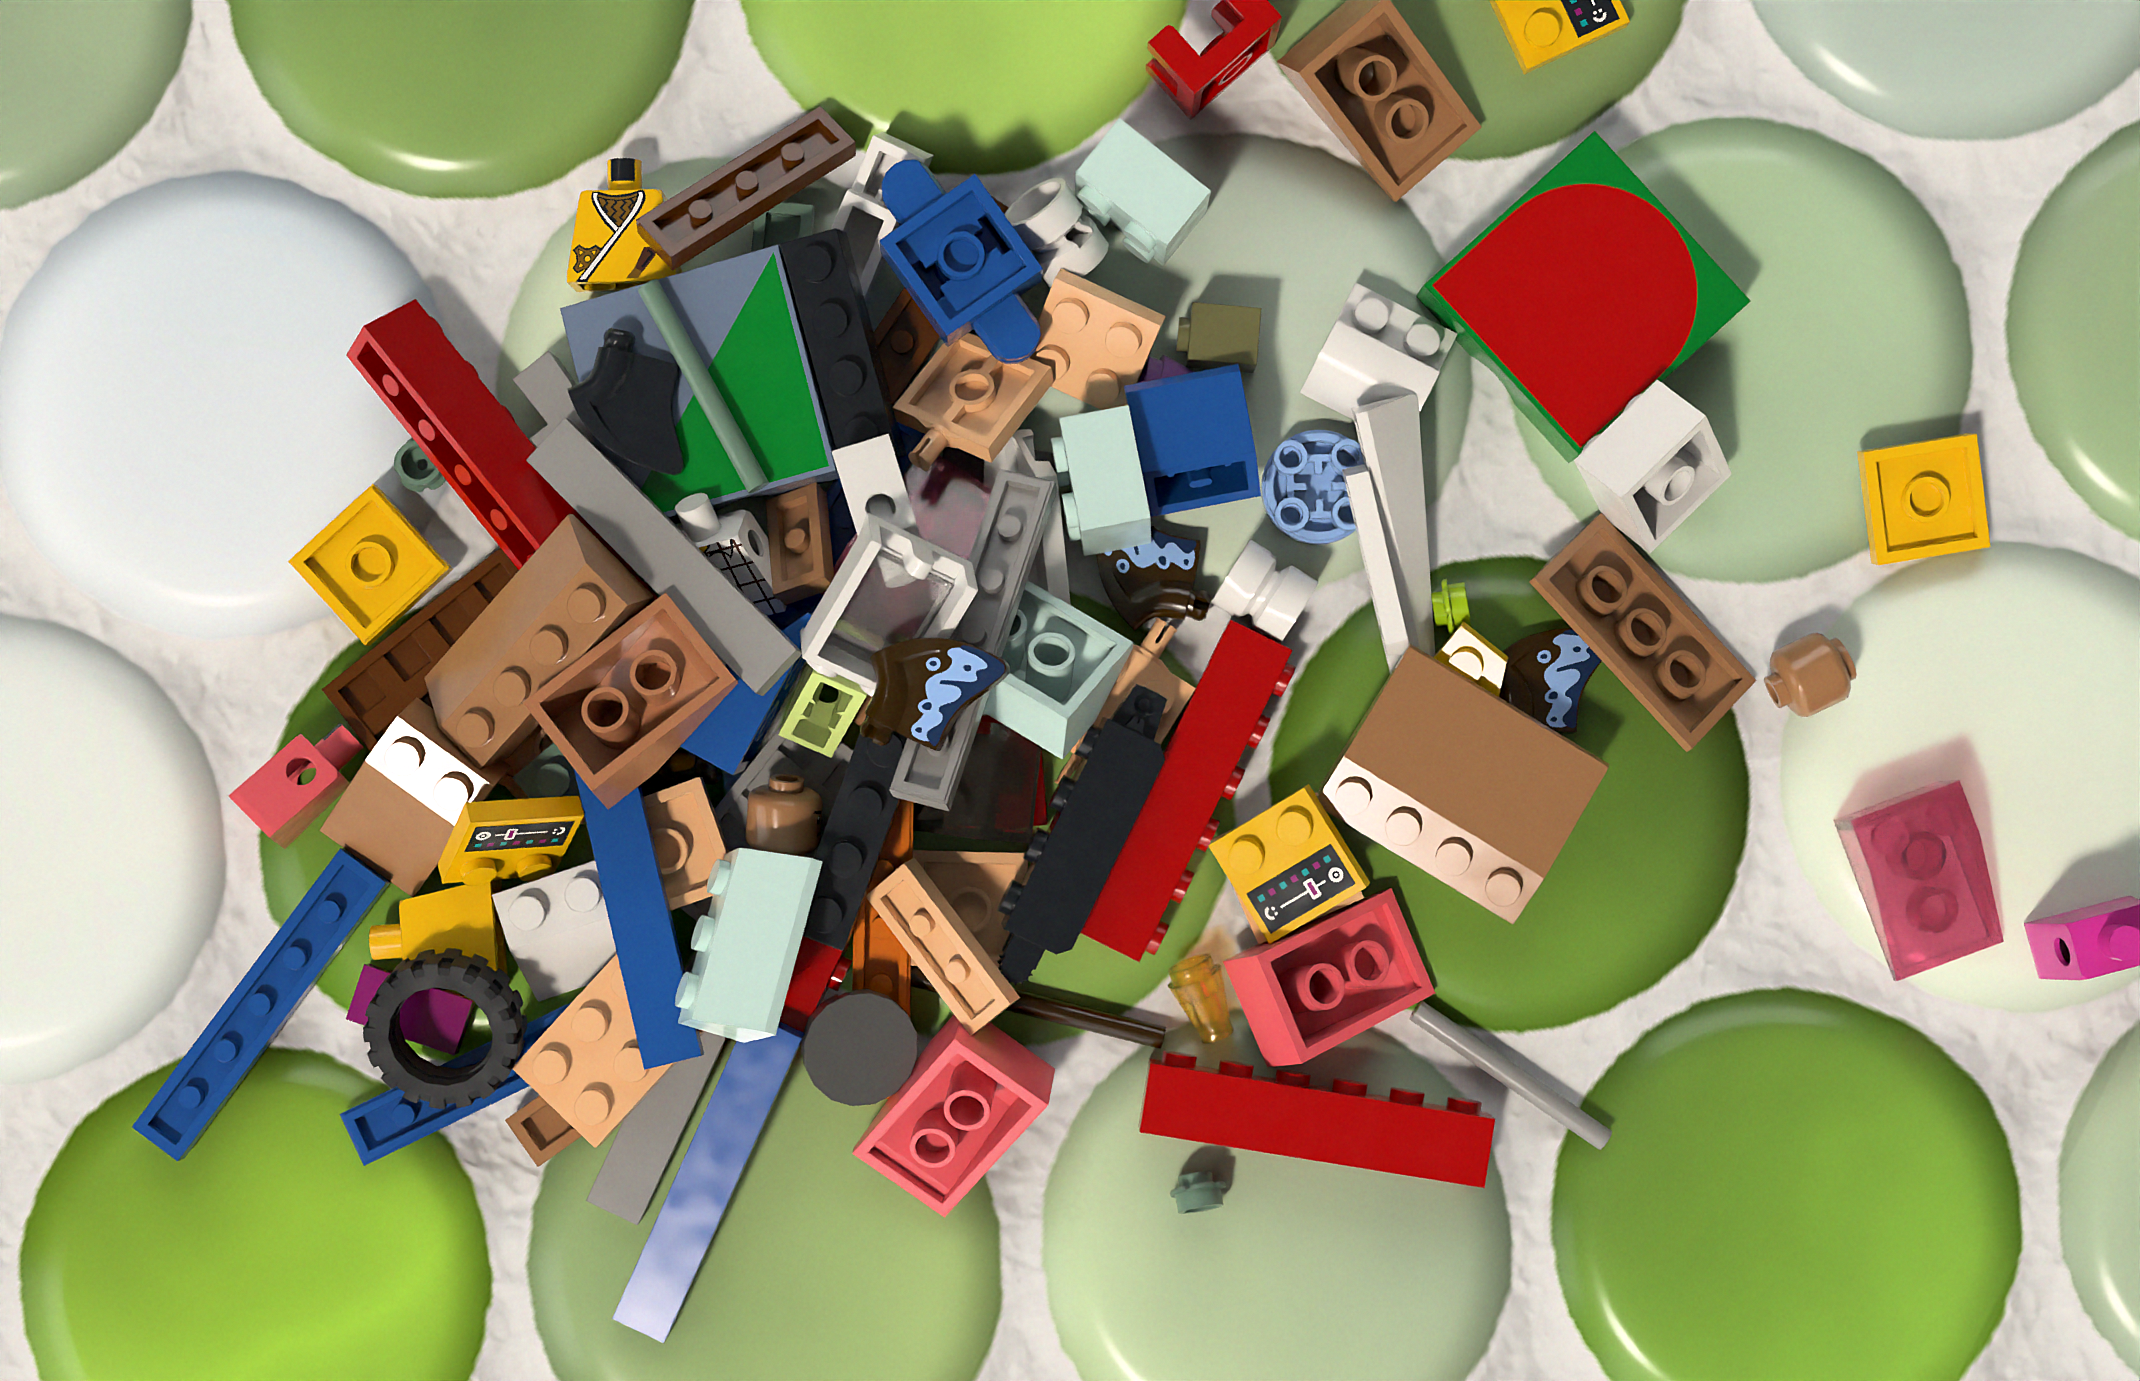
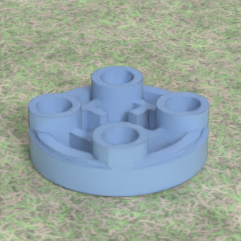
[1261,430,1364,545]

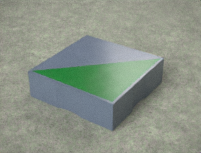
[560,245,840,524]

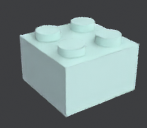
[1075,118,1211,266]
[1051,405,1151,556]

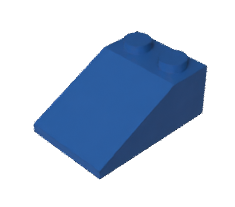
[680,613,813,775]

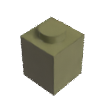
[1176,302,1262,373]

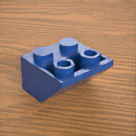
[1124,364,1261,517]

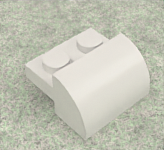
[1300,283,1457,420]

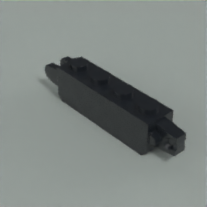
[997,684,1167,985]

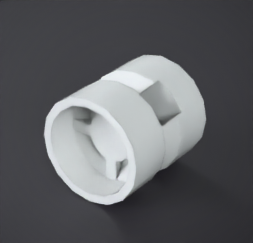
[1005,178,1109,288]
[1211,539,1319,644]

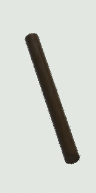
[911,966,1166,1049]

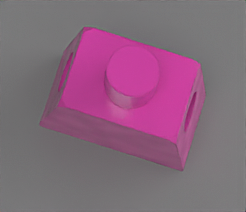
[2024,896,2140,981]

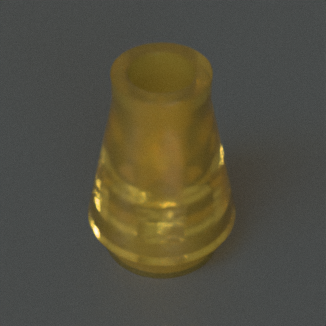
[1168,953,1234,1044]

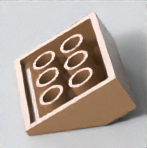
[1317,644,1609,924]

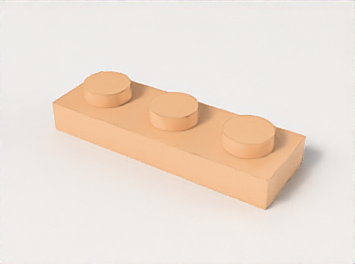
[866,858,1020,1036]

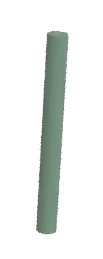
[638,279,769,494]

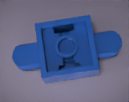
[879,160,1043,364]

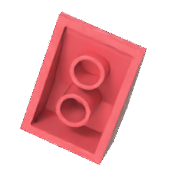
[1223,888,1435,1067]
[852,1015,1055,1218]

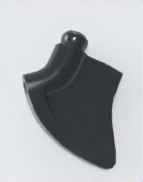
[567,328,684,476]

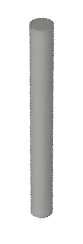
[1409,1001,1612,1150]

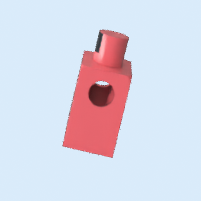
[229,723,364,849]

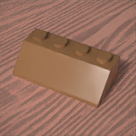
[424,514,654,769]

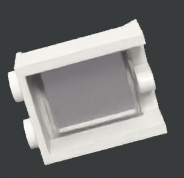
[800,512,978,697]

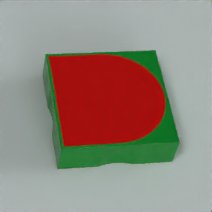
[1416,131,1751,463]

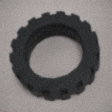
[363,948,527,1109]

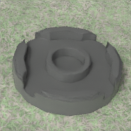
[801,988,918,1106]

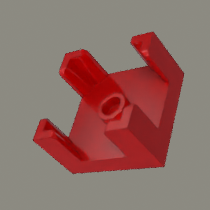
[1145,0,1282,120]

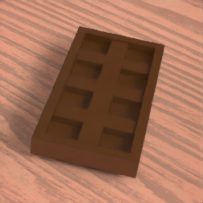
[322,548,519,752]

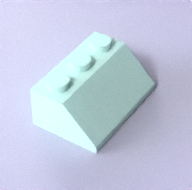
[983,580,1133,760]
[675,848,822,1043]

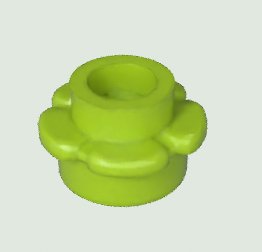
[1431,579,1471,634]

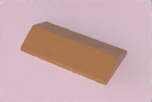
[1529,513,1757,752]

